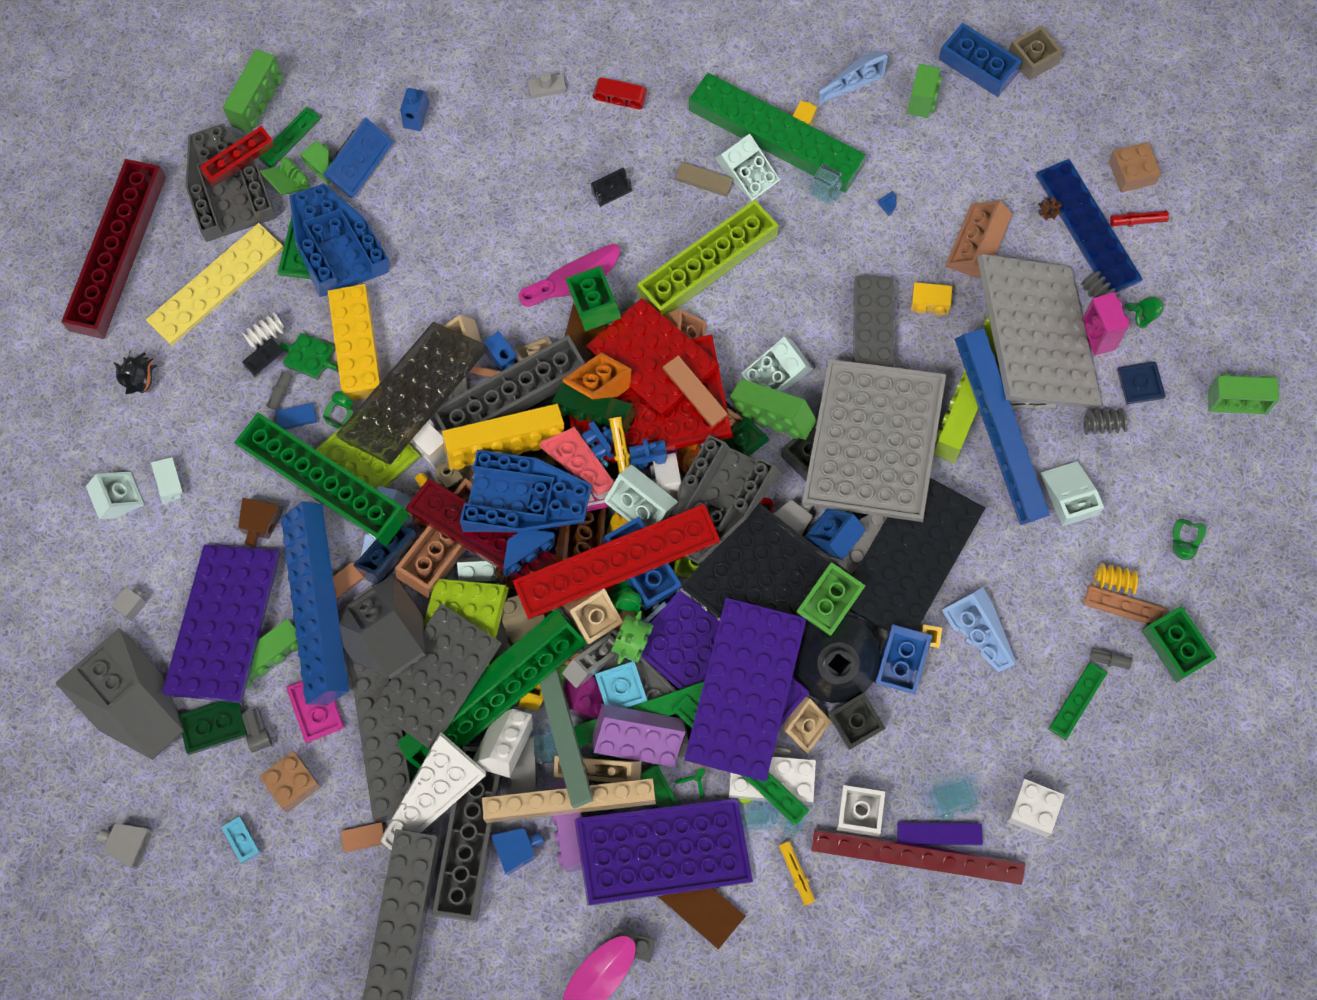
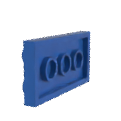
[323,117,394,198]

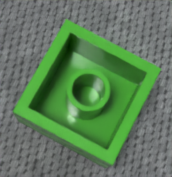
[907,63,942,118]

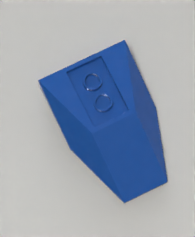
[289,183,389,297]
[460,450,592,532]

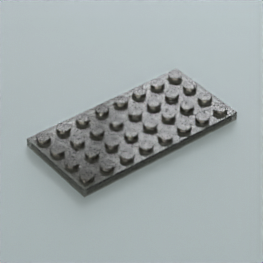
[335,322,488,465]

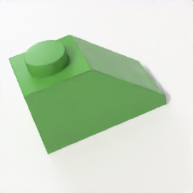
[300,140,332,185]

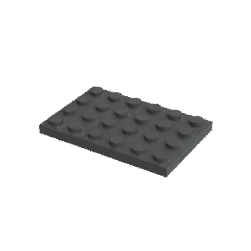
[373,604,502,749]

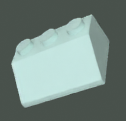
[604,465,678,527]

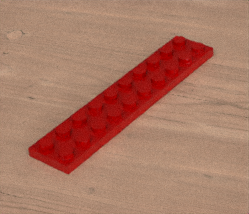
[513,504,720,620]

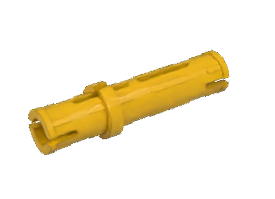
[609,417,630,474]
[778,841,816,906]

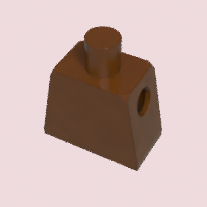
[238,498,283,547]

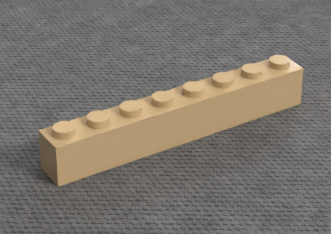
[482,779,656,823]

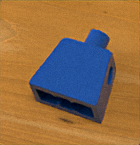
[400,88,430,131]
[483,331,517,371]
[491,828,545,876]

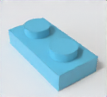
[221,816,261,864]

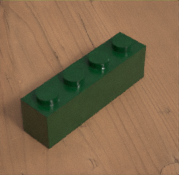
[552,383,636,433]

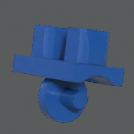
[582,421,614,459]
[629,438,667,469]

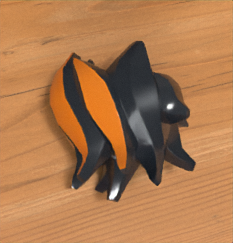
[114,350,157,395]

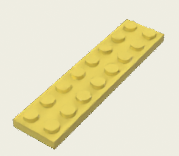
[146,223,284,346]

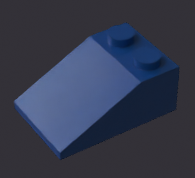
[874,624,932,695]

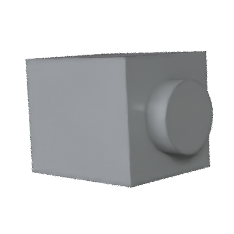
[111,587,147,622]

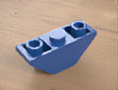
[503,530,555,577]

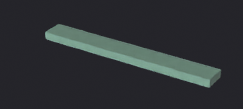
[540,668,594,809]

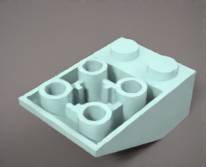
[715,134,780,201]
[741,337,814,392]
[1040,461,1104,526]
[457,557,499,585]

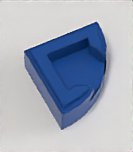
[878,191,896,216]

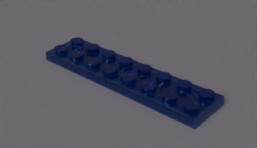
[1035,159,1143,293]

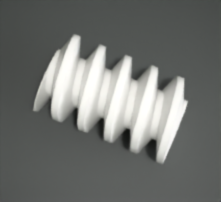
[241,312,284,350]

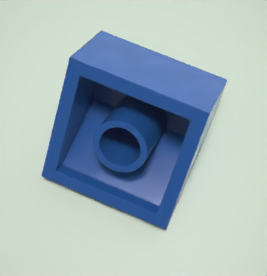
[804,508,866,560]

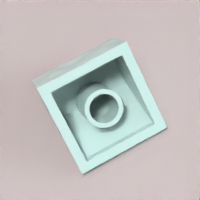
[86,472,144,520]

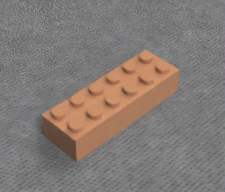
[395,478,473,598]

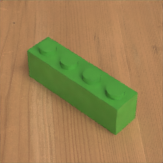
[246,618,298,688]

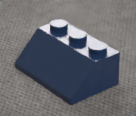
[353,525,416,585]

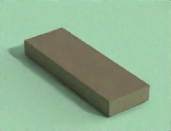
[675,162,733,197]

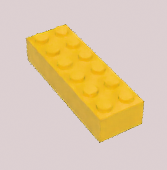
[328,284,384,401]
[442,404,564,470]

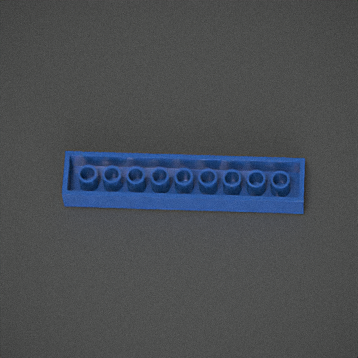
[281,501,349,706]

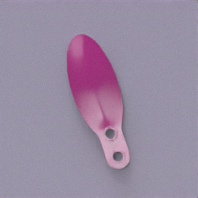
[519,244,620,307]
[563,936,636,1000]

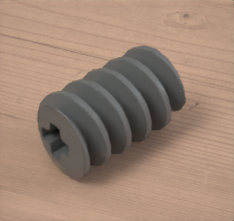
[1081,271,1120,298]
[1083,408,1127,435]

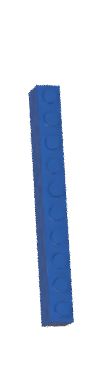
[954,328,1050,525]

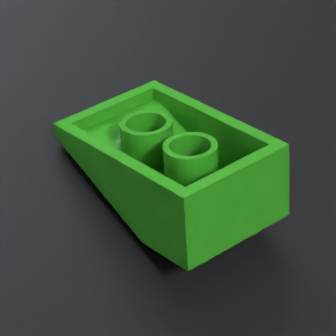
[796,562,865,636]

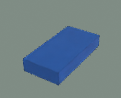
[275,403,317,430]

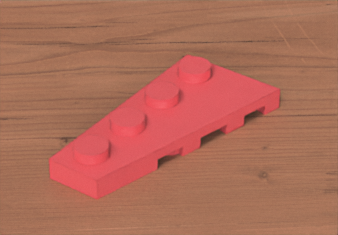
[540,427,614,496]

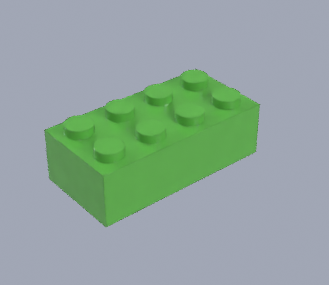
[222,49,283,133]
[730,379,817,440]

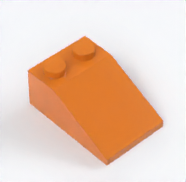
[563,353,631,399]

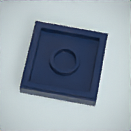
[1117,362,1166,405]

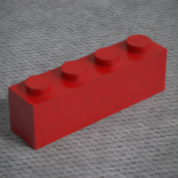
[200,126,274,188]

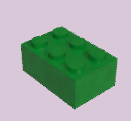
[565,265,621,331]
[1142,606,1217,683]

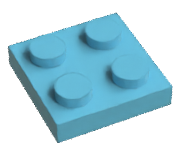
[595,661,647,708]

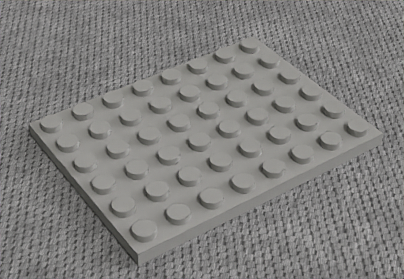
[977,254,1102,408]
[802,359,946,522]

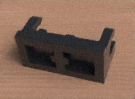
[591,168,633,207]
[242,338,284,378]

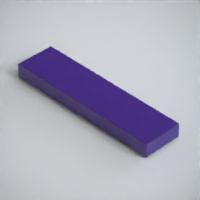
[897,823,983,846]

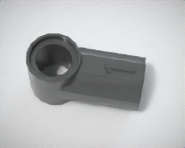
[242,709,272,753]

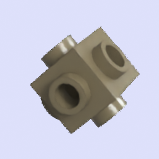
[434,461,464,492]

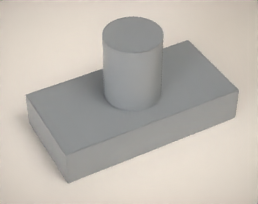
[528,72,566,99]

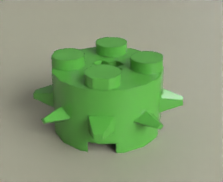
[611,611,653,664]

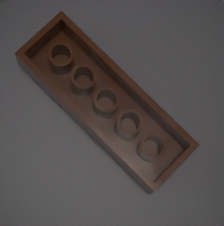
[555,471,606,563]

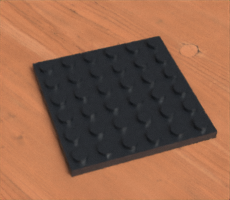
[680,503,851,634]

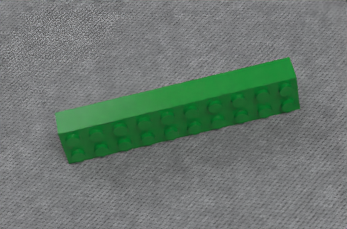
[689,72,866,193]
[234,412,410,547]
[397,609,587,769]

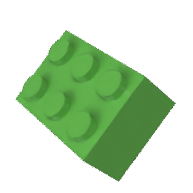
[1207,374,1279,414]

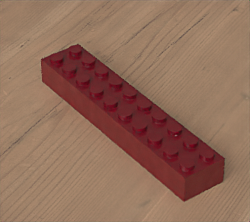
[61,159,166,339]

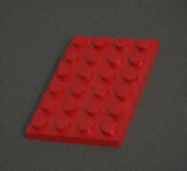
[586,298,720,418]

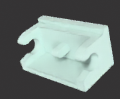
[151,457,183,504]

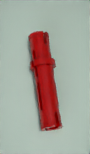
[1110,210,1169,227]

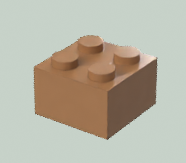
[1108,142,1161,193]
[259,751,321,813]

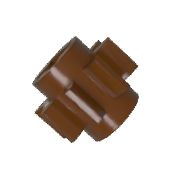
[1038,196,1062,221]

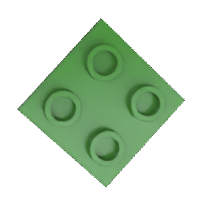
[260,157,311,196]

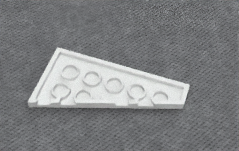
[381,732,486,850]

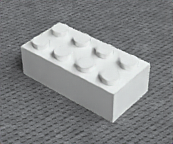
[728,757,816,805]

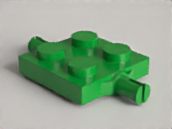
[279,333,338,380]

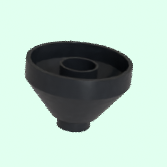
[793,614,880,703]

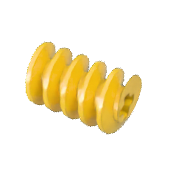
[1093,563,1138,596]

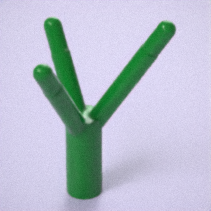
[674,768,705,799]

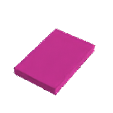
[286,680,345,744]

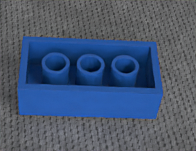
[939,22,1022,97]
[602,517,682,611]

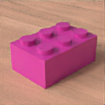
[1082,292,1130,356]

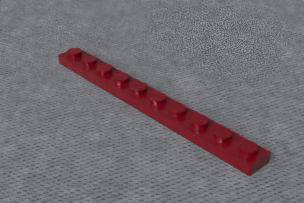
[811,828,1025,885]

